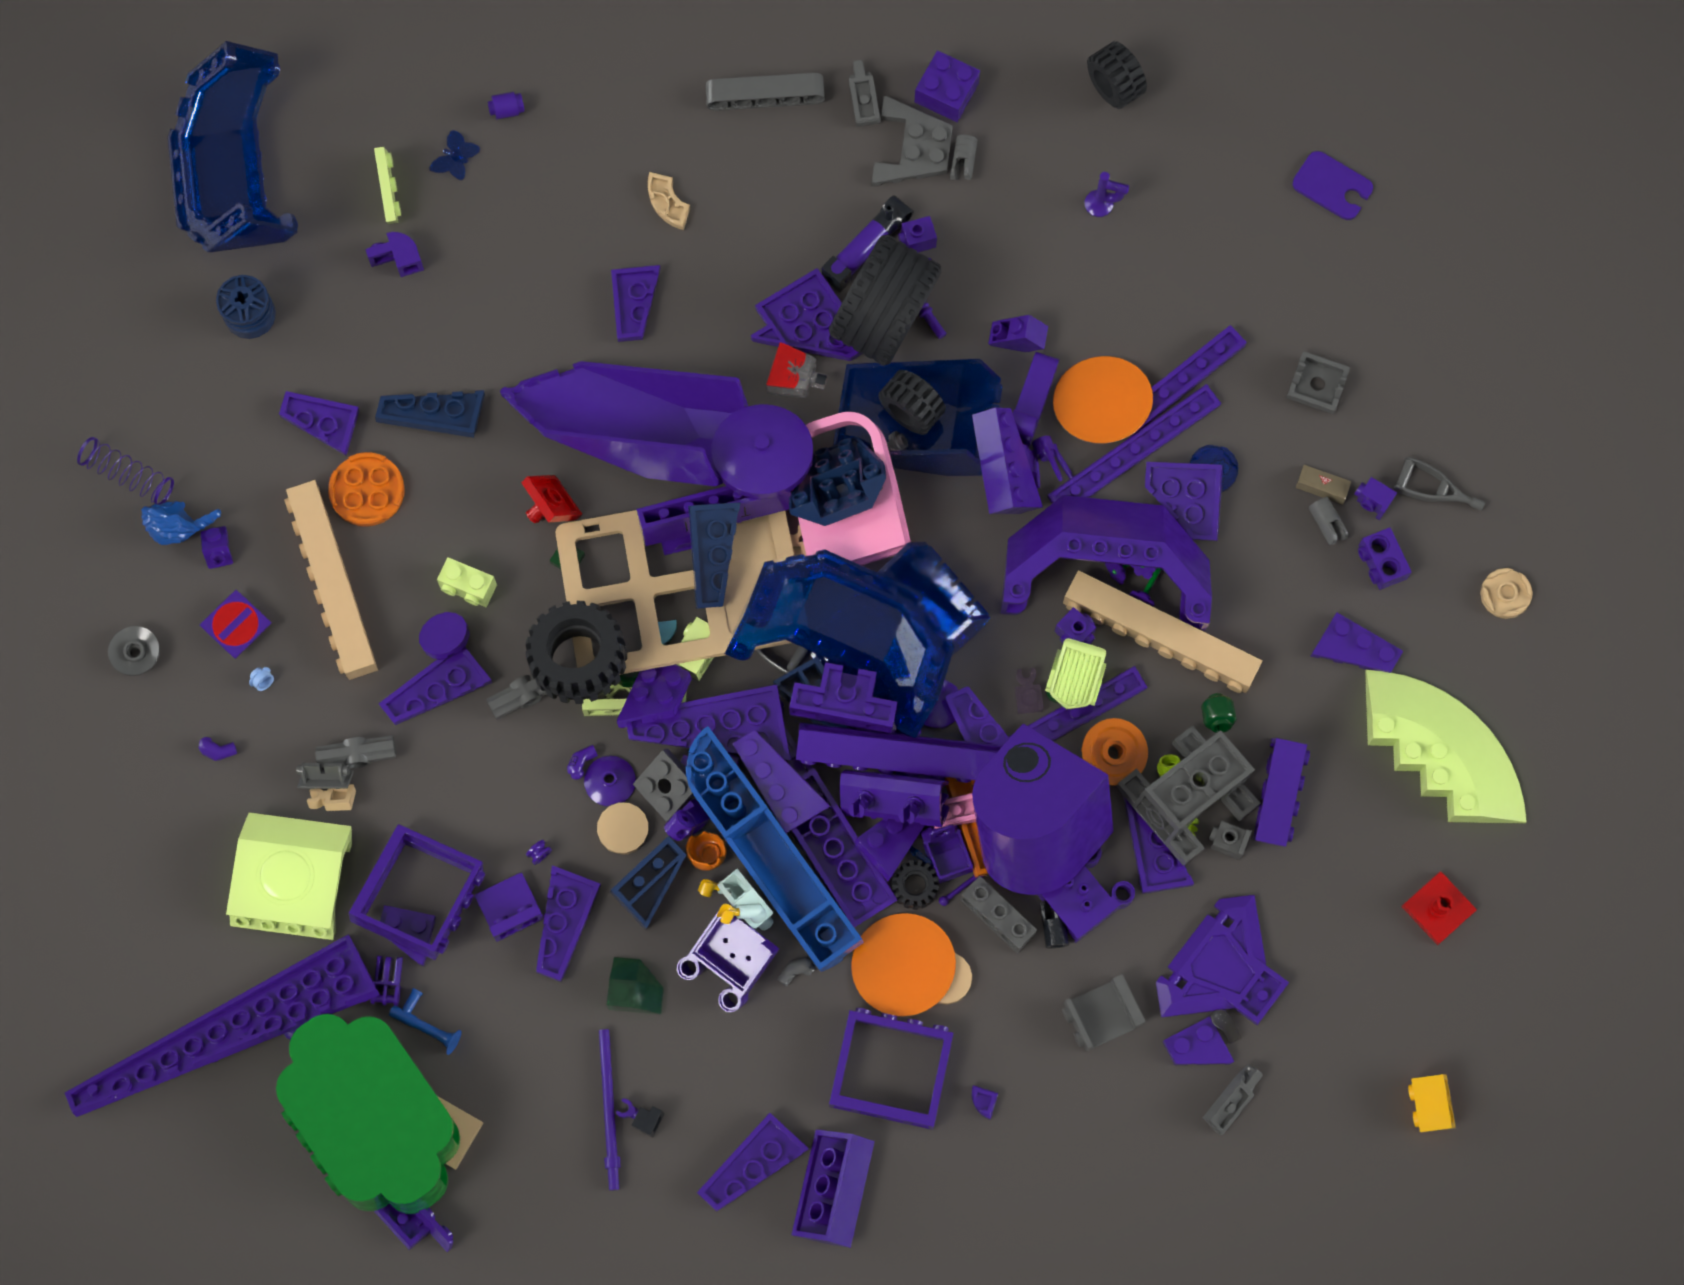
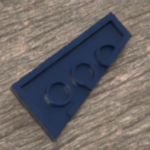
[375,390,485,438]

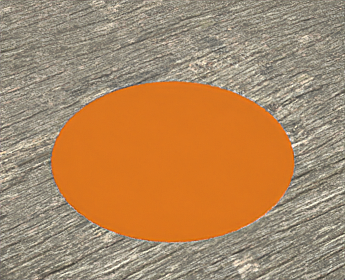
[1053,356,1153,443]
[851,913,956,1016]

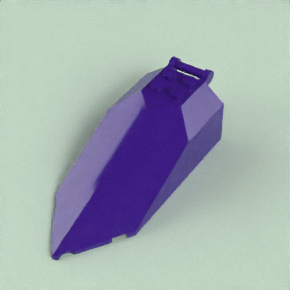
[500,361,748,486]

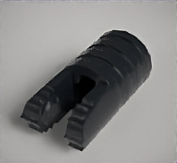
[1040,901,1069,949]

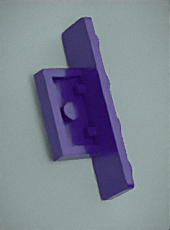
[374,1203,454,1252]

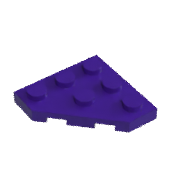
[1145,462,1223,541]

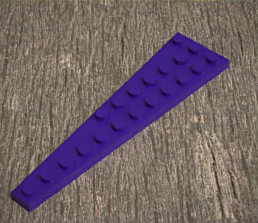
[65,934,380,1117]

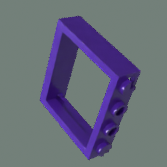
[349,824,485,960]
[829,1008,953,1130]

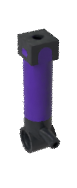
[821,195,914,292]

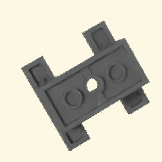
[1115,725,1261,866]

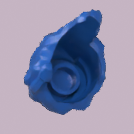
[141,501,222,545]

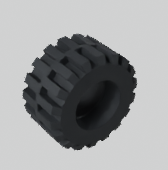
[1087,41,1147,109]
[878,370,946,435]

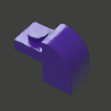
[365,232,424,277]

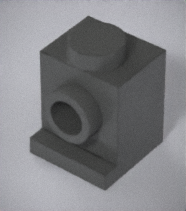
[1208,821,1252,860]

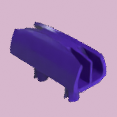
[840,769,950,827]

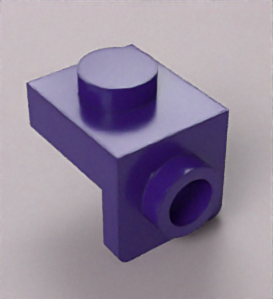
[201,526,233,569]

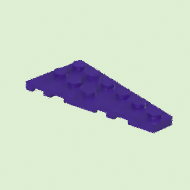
[626,685,791,762]

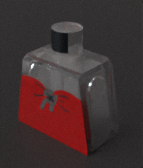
[766,342,828,398]

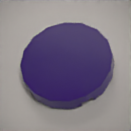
[419,612,470,659]

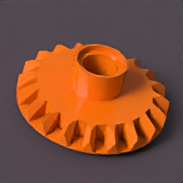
[1081,718,1148,786]

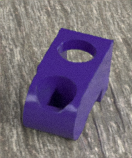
[664,798,711,841]

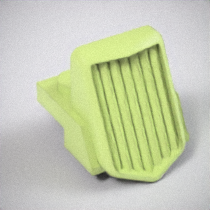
[1045,638,1107,709]

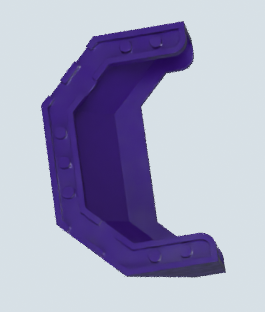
[1000,495,1212,632]

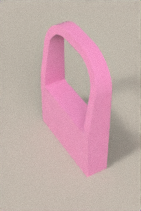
[792,412,913,579]

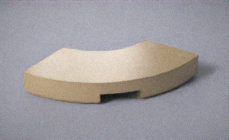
[648,172,690,230]

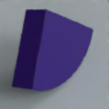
[971,1085,998,1120]

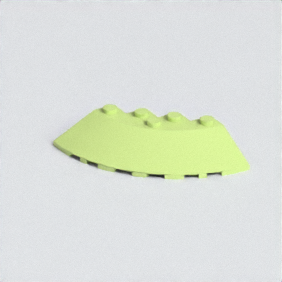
[1365,670,1527,823]

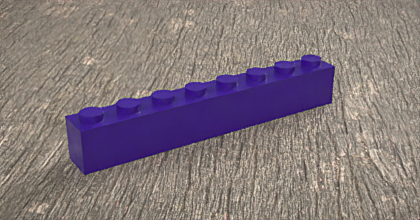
[796,723,1002,783]

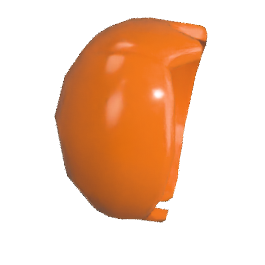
[685,831,727,871]

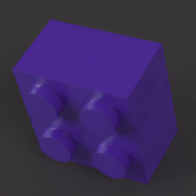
[914,50,980,123]

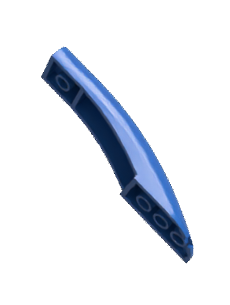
[686,726,864,972]

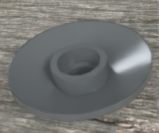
[108,626,160,676]

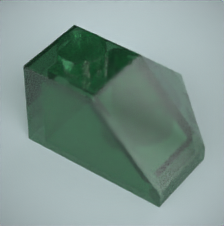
[606,957,664,1015]

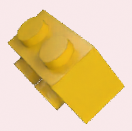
[1408,1074,1456,1132]

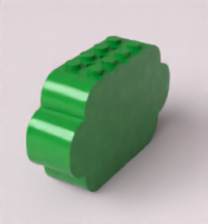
[276,1014,460,1214]

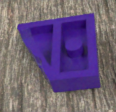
[380,905,436,966]
[1163,1016,1235,1065]

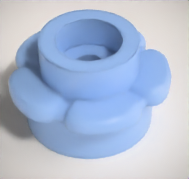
[249,667,274,691]

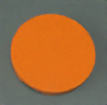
[328,452,405,526]

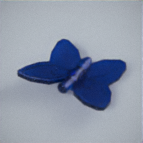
[429,130,480,180]

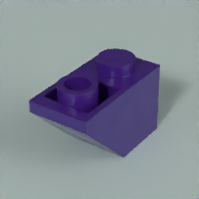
[988,315,1048,352]

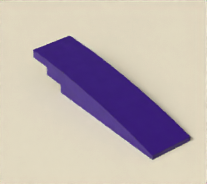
[785,727,897,928]

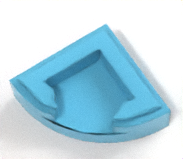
[658,620,677,645]

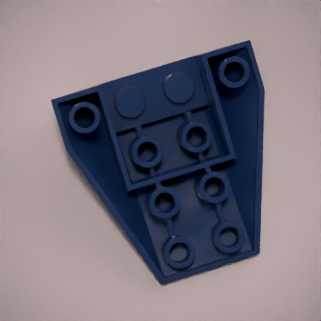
[789,436,886,526]

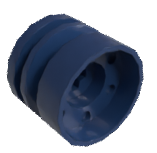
[216,275,276,339]

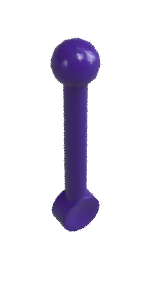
[939,874,983,906]

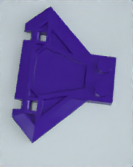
[1156,895,1289,1025]

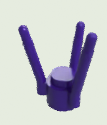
[1032,436,1074,488]

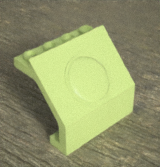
[226,813,352,940]

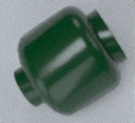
[1201,693,1237,733]

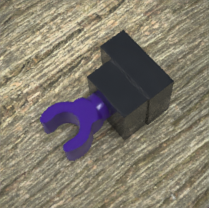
[616,1098,664,1138]

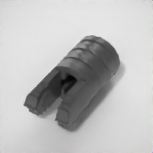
[950,135,978,180]
[1308,497,1349,545]

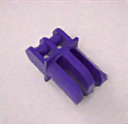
[371,955,403,1006]

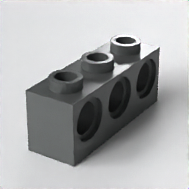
[960,876,1037,954]

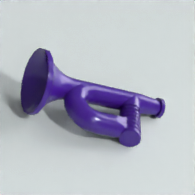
[1084,172,1129,217]

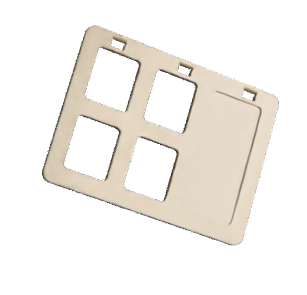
[555,510,809,675]

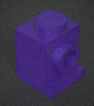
[1354,477,1397,520]

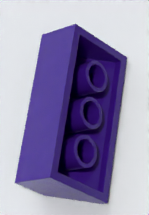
[791,1130,875,1248]

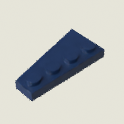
[688,502,741,609]

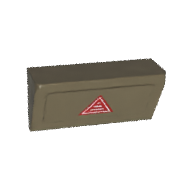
[1295,465,1351,505]

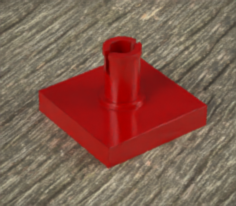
[521,475,582,523]
[1401,871,1477,945]

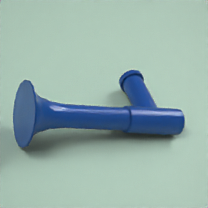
[389,988,462,1055]

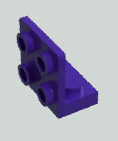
[475,873,544,942]

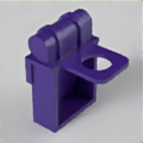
[920,825,974,884]

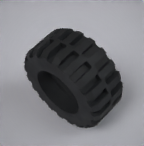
[525,600,627,704]

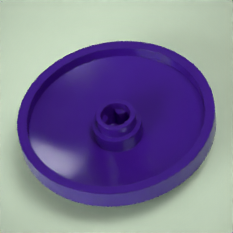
[711,404,813,499]

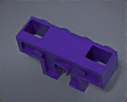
[789,662,897,734]

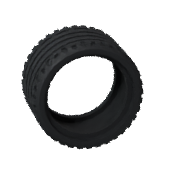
[829,234,942,366]

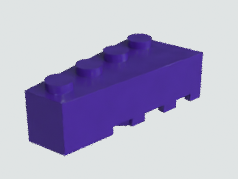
[1253,738,1310,847]

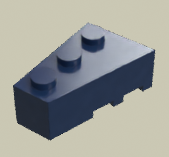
[773,657,856,729]
[610,836,686,930]

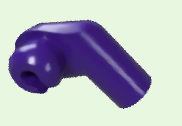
[198,737,238,761]

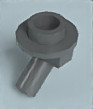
[872,431,908,456]

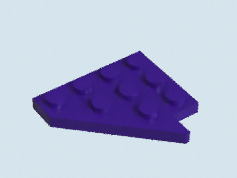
[751,268,863,361]

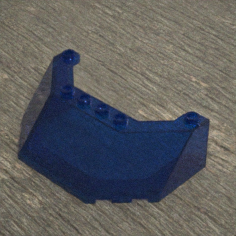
[167,41,298,253]
[724,549,955,738]

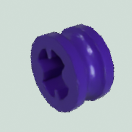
[526,840,552,865]

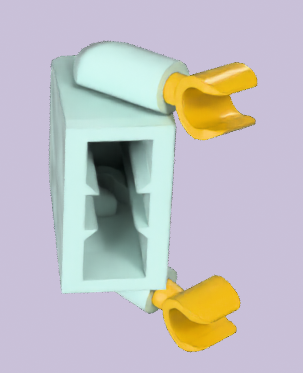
[698,869,773,930]

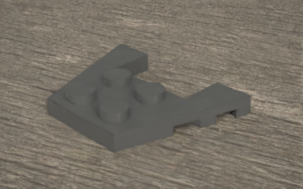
[872,96,953,186]

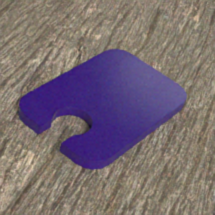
[1292,151,1373,220]

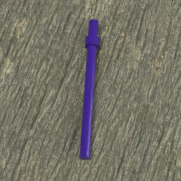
[599,1029,621,1191]

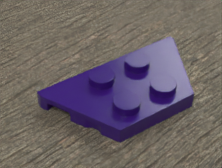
[617,664,691,728]

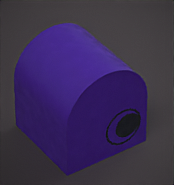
[972,724,1114,895]

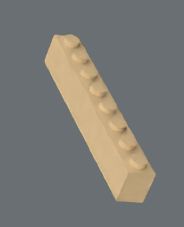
[284,480,378,680]
[1063,570,1263,693]

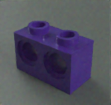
[1358,527,1412,590]

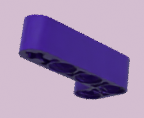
[1013,352,1060,447]

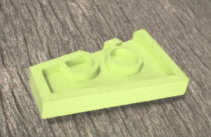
[374,147,401,224]

